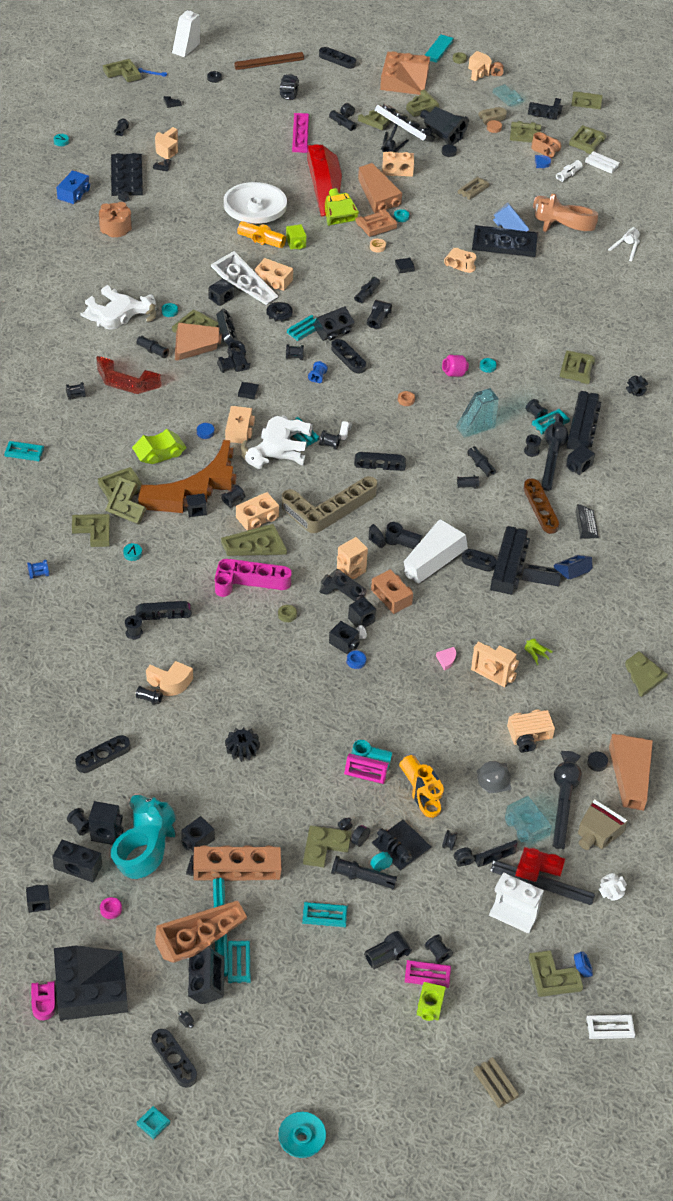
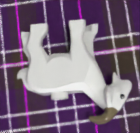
[80,285,156,329]
[241,415,312,469]

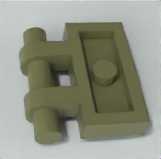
[510,121,541,143]

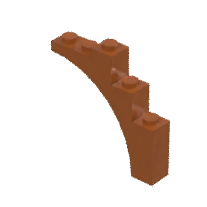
[138,440,237,513]

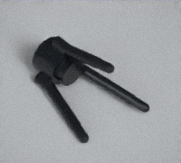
[381,124,409,153]

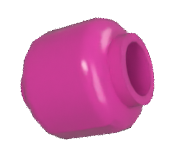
[442,354,469,377]

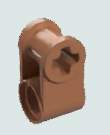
[531,132,561,158]

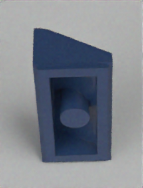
[554,555,593,580]

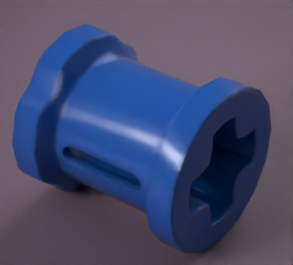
[308,361,328,384]
[27,559,49,579]

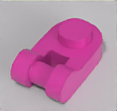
[31,981,55,1021]

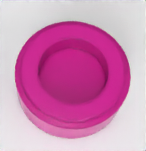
[100,897,122,919]

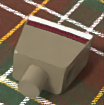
[578,799,628,850]

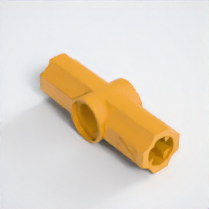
[237,221,286,248]

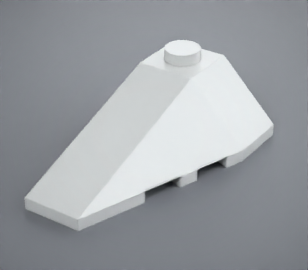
[211,251,279,305]

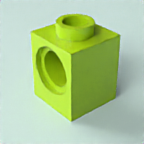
[286,224,307,250]
[417,982,446,1021]

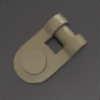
[478,107,507,125]

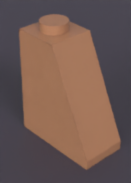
[175,323,222,360]

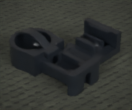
[217,340,251,373]

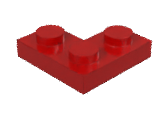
[515,847,565,882]

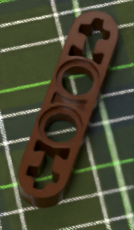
[523,478,559,534]

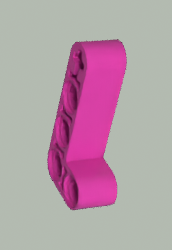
[215,559,291,597]

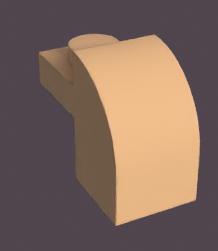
[468,51,492,81]
[155,127,178,159]
[146,661,193,696]

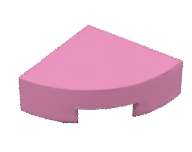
[436,647,456,670]

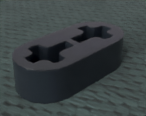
[462,549,497,572]

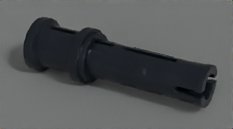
[331,855,398,890]

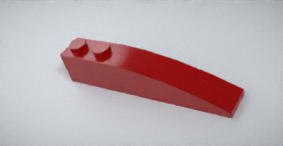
[307,144,342,216]

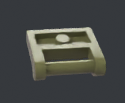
[569,125,606,154]
[560,350,595,384]
[98,467,143,501]

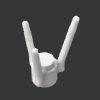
[608,227,640,261]

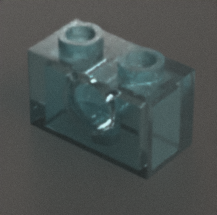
[505,796,552,847]

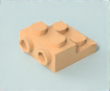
[471,641,519,687]

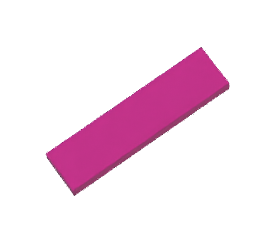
[292,113,309,153]

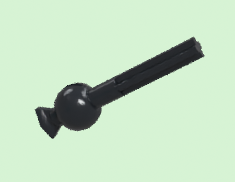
[542,413,569,491]
[552,751,582,850]

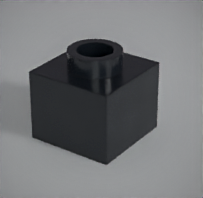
[186,493,207,518]
[26,885,51,913]

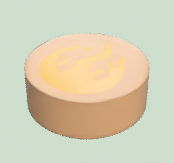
[370,238,386,252]

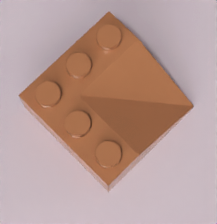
[380,51,430,95]

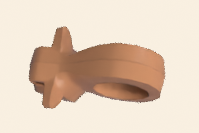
[533,193,598,232]

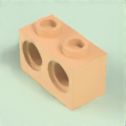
[382,152,414,176]
[255,258,293,291]
[236,492,279,531]
[337,537,368,579]

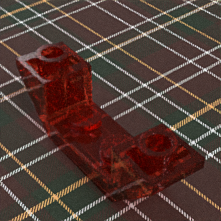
[96,356,161,394]

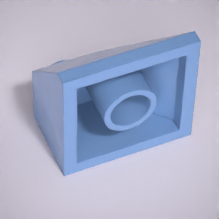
[493,203,529,232]

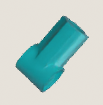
[351,740,393,769]

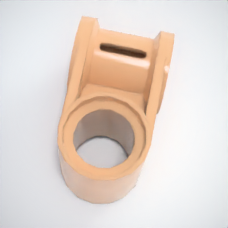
[444,248,476,273]

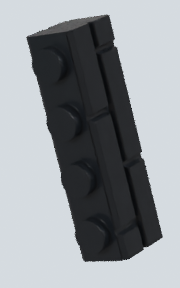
[566,391,602,450]
[490,526,530,595]

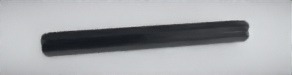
[491,860,595,905]

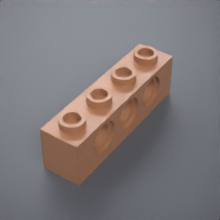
[193,845,281,881]

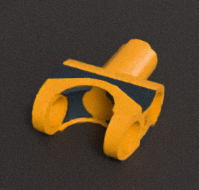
[399,755,444,818]

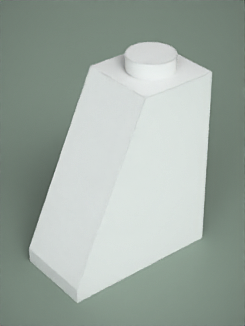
[172,10,200,57]

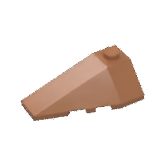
[155,900,247,963]

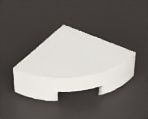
[340,421,352,440]

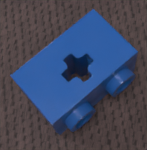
[56,170,90,204]

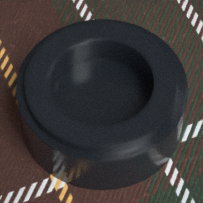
[207,71,222,83]
[442,144,457,157]
[587,751,608,772]
[351,825,370,847]

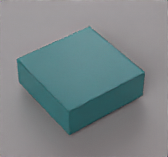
[137,1106,170,1140]

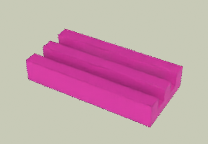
[344,753,389,784]
[404,960,451,988]

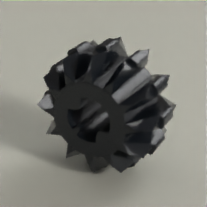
[280,74,299,100]
[225,727,260,762]

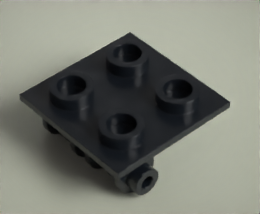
[372,820,432,871]

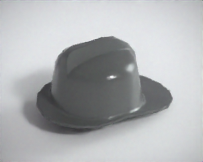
[476,761,512,793]

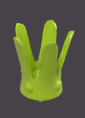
[524,638,553,665]

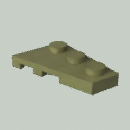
[221,524,287,556]

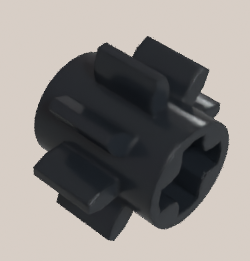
[626,375,648,397]

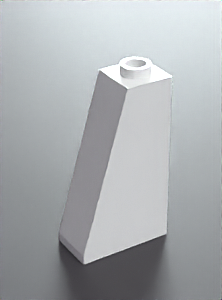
[404,519,468,584]

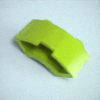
[132,429,187,464]

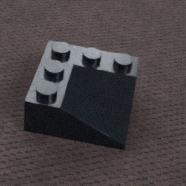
[54,945,128,1021]

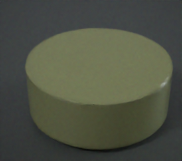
[452,52,467,64]
[278,605,297,622]

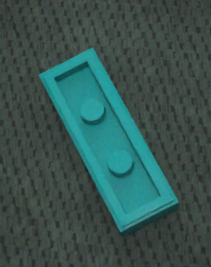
[425,34,454,63]

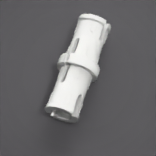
[556,160,582,182]

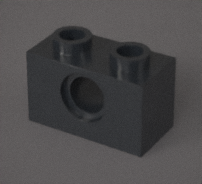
[88,801,124,845]
[52,839,103,883]

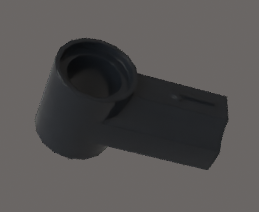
[367,299,392,329]
[384,522,423,549]
[364,931,412,970]

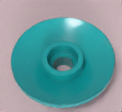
[278,1112,326,1158]

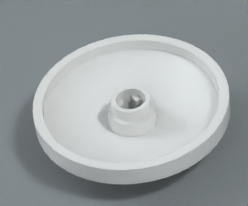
[224,182,287,223]

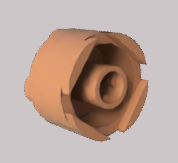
[99,202,132,237]

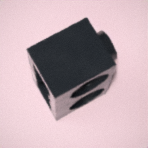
[313,306,355,341]
[188,948,224,1004]

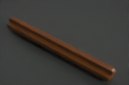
[234,52,304,70]

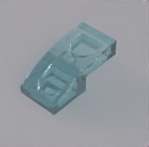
[492,84,523,106]

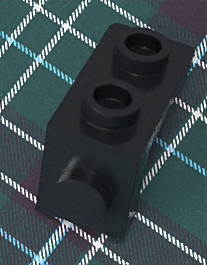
[528,98,563,120]
[319,569,367,601]

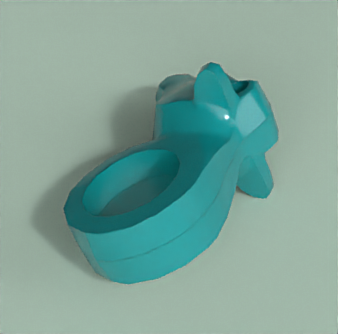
[111,794,176,879]

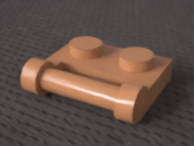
[355,209,397,237]

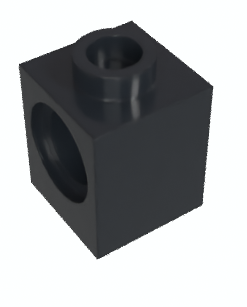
[208,278,234,306]
[566,444,595,475]
[348,597,376,628]
[329,621,360,654]
[181,816,215,852]

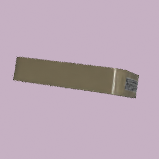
[282,476,377,533]

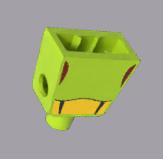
[325,188,359,226]

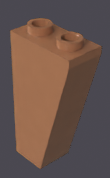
[358,163,402,213]
[609,734,653,811]

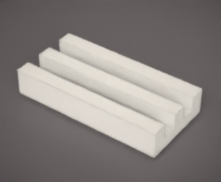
[585,151,620,174]
[586,1015,635,1039]

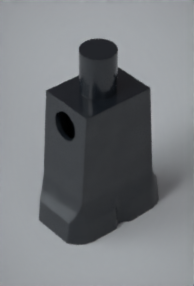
[420,106,469,145]

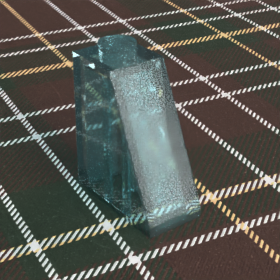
[456,388,499,438]

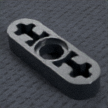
[319,47,356,69]
[216,308,238,345]
[331,339,366,374]
[354,452,406,471]
[135,601,192,621]
[75,735,130,773]
[151,1029,197,1088]

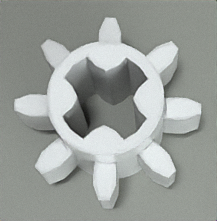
[599,873,627,901]

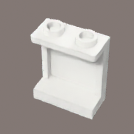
[489,873,544,933]

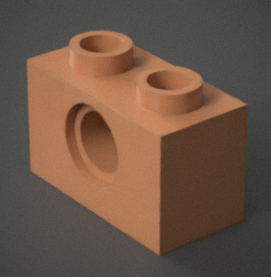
[371,569,413,614]

